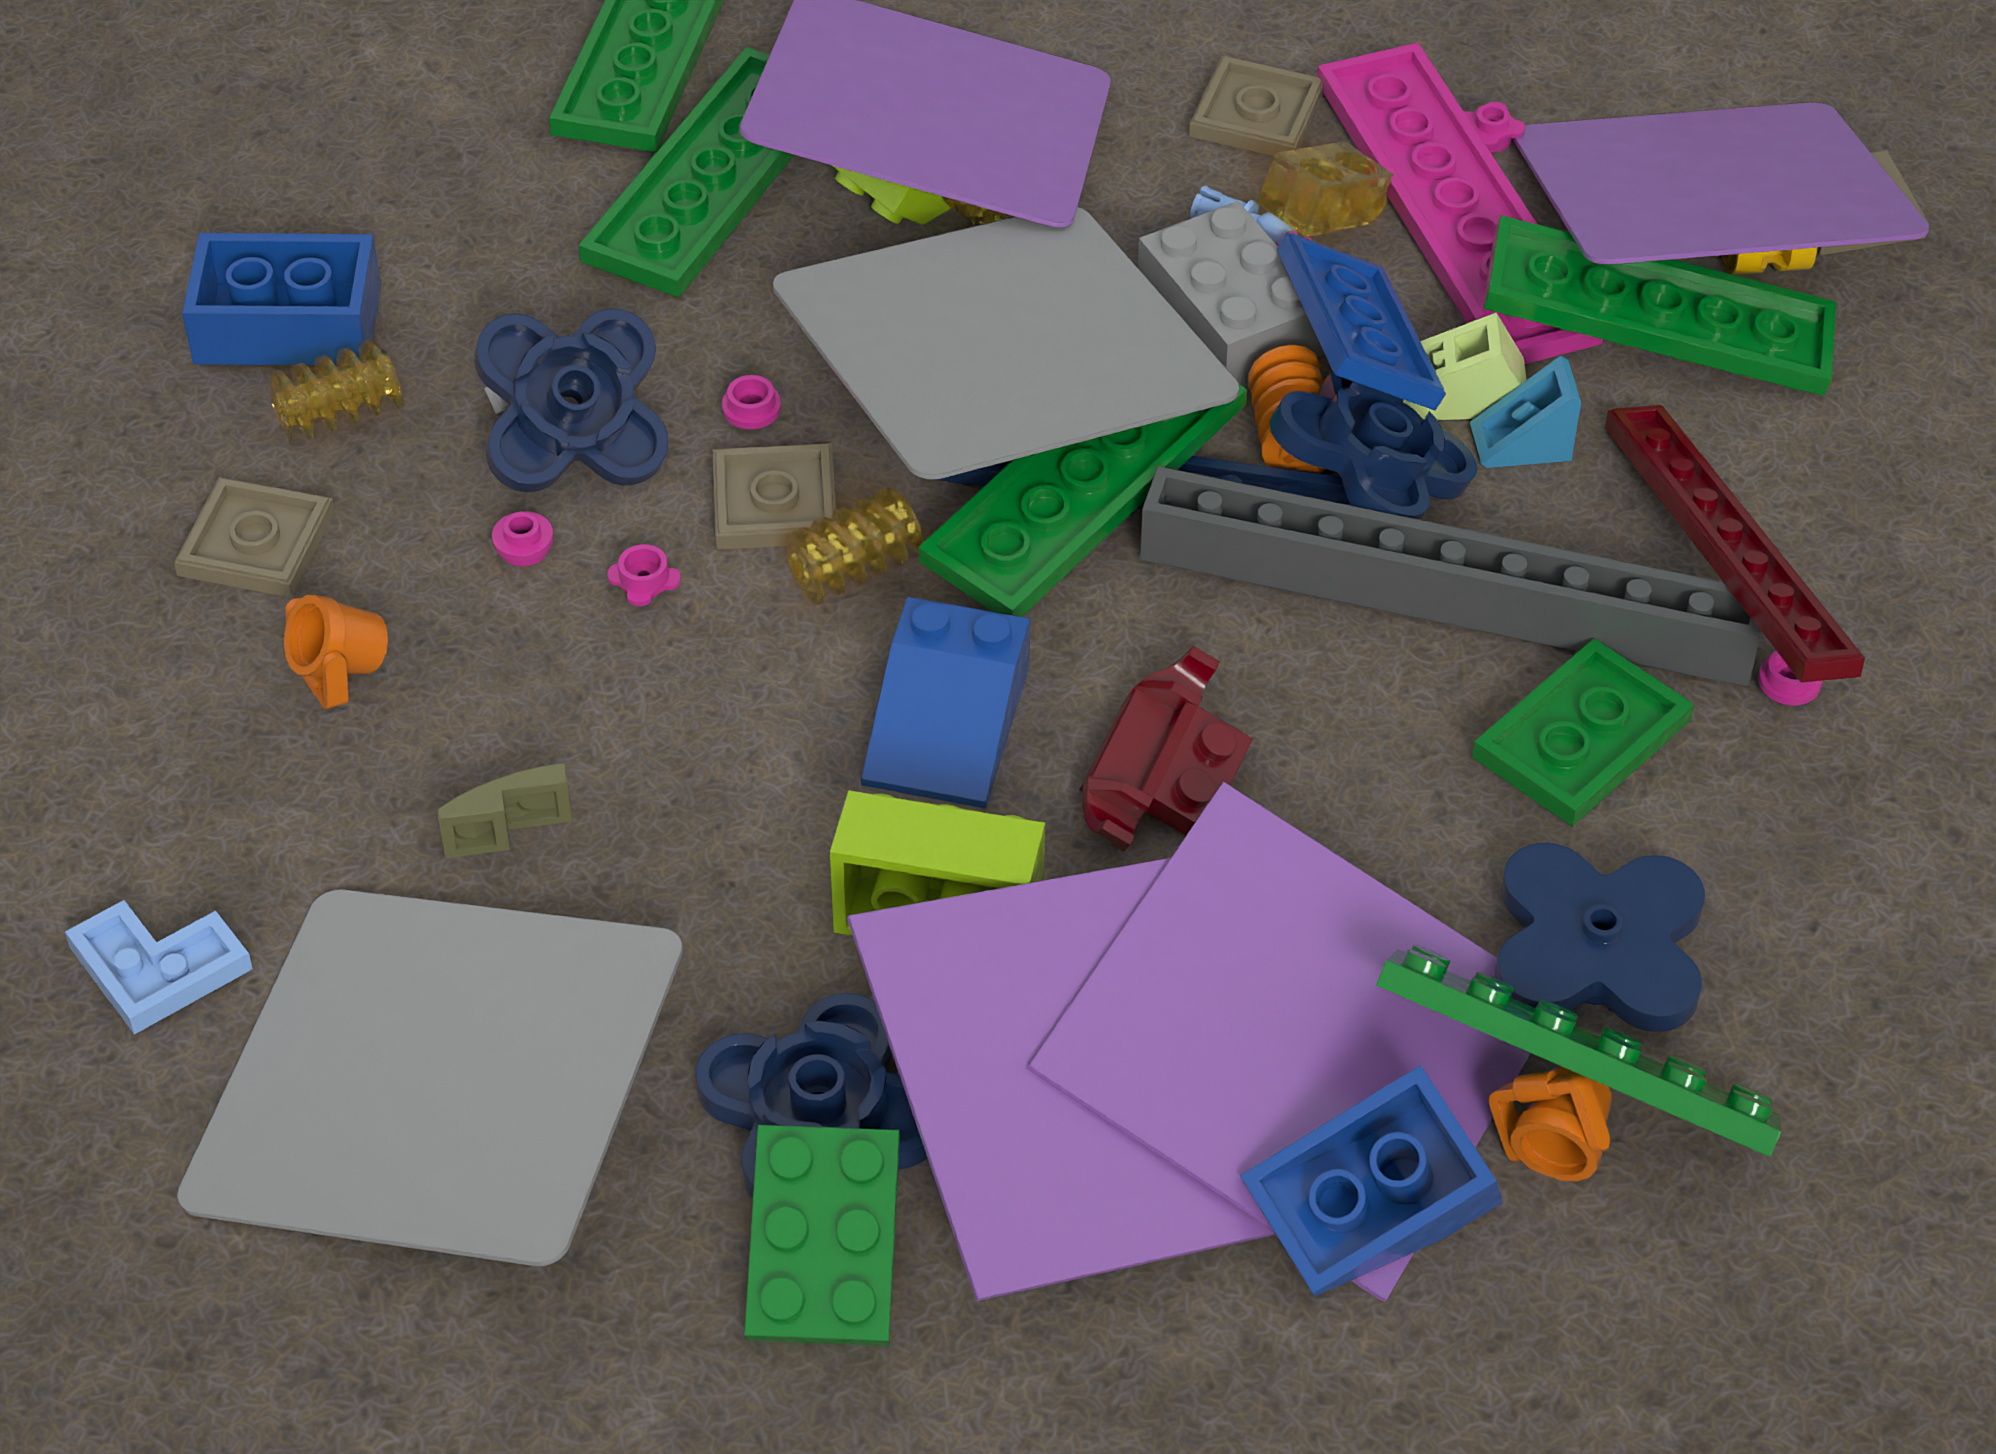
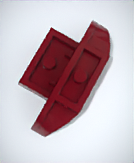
[1079,646,1253,852]

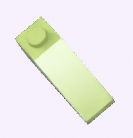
[1403,313,1527,420]

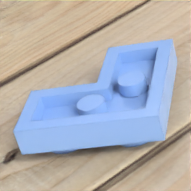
[65,900,253,1035]

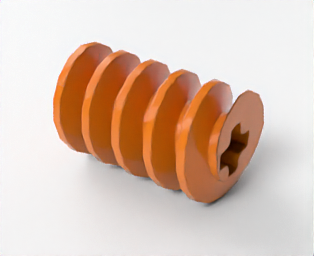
[1248,345,1326,474]

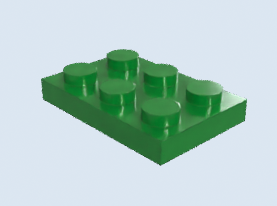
[1472,638,1694,827]
[744,1125,900,1346]

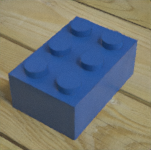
[182,233,381,366]

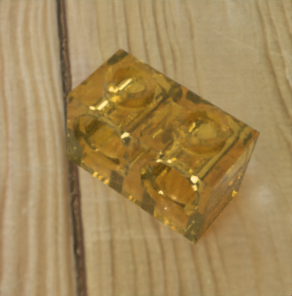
[1257,141,1394,237]

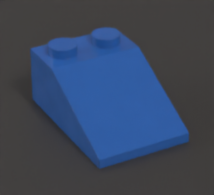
[861,597,1030,808]
[1240,1065,1503,1297]

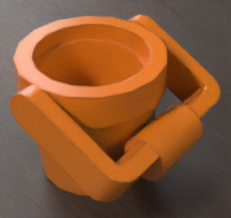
[284,595,388,710]
[1488,1066,1612,1182]

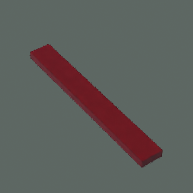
[1605,405,1865,683]

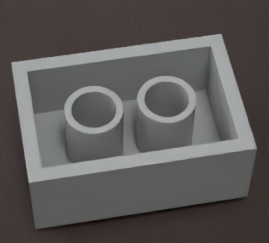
[1138,201,1324,386]

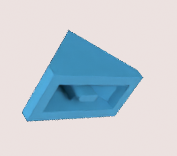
[1470,355,1581,468]

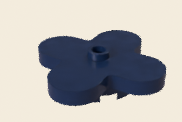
[474,308,669,492]
[1269,369,1477,520]
[1495,843,1705,1032]
[695,993,928,1198]

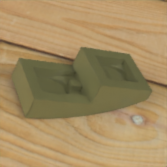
[437,762,572,858]

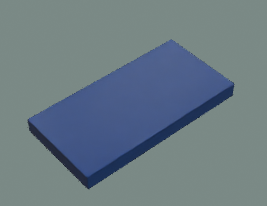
[1277,233,1446,411]

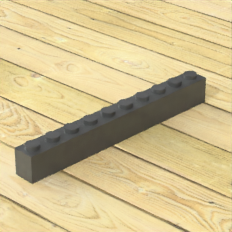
[1140,466,1761,687]

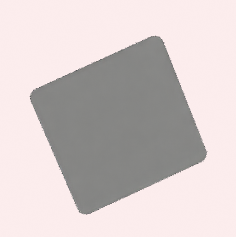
[773,207,1239,479]
[177,889,683,1266]

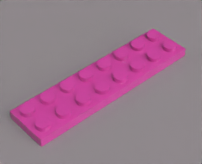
[1317,42,1603,364]

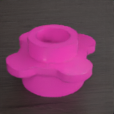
[1464,101,1525,152]
[607,544,681,606]

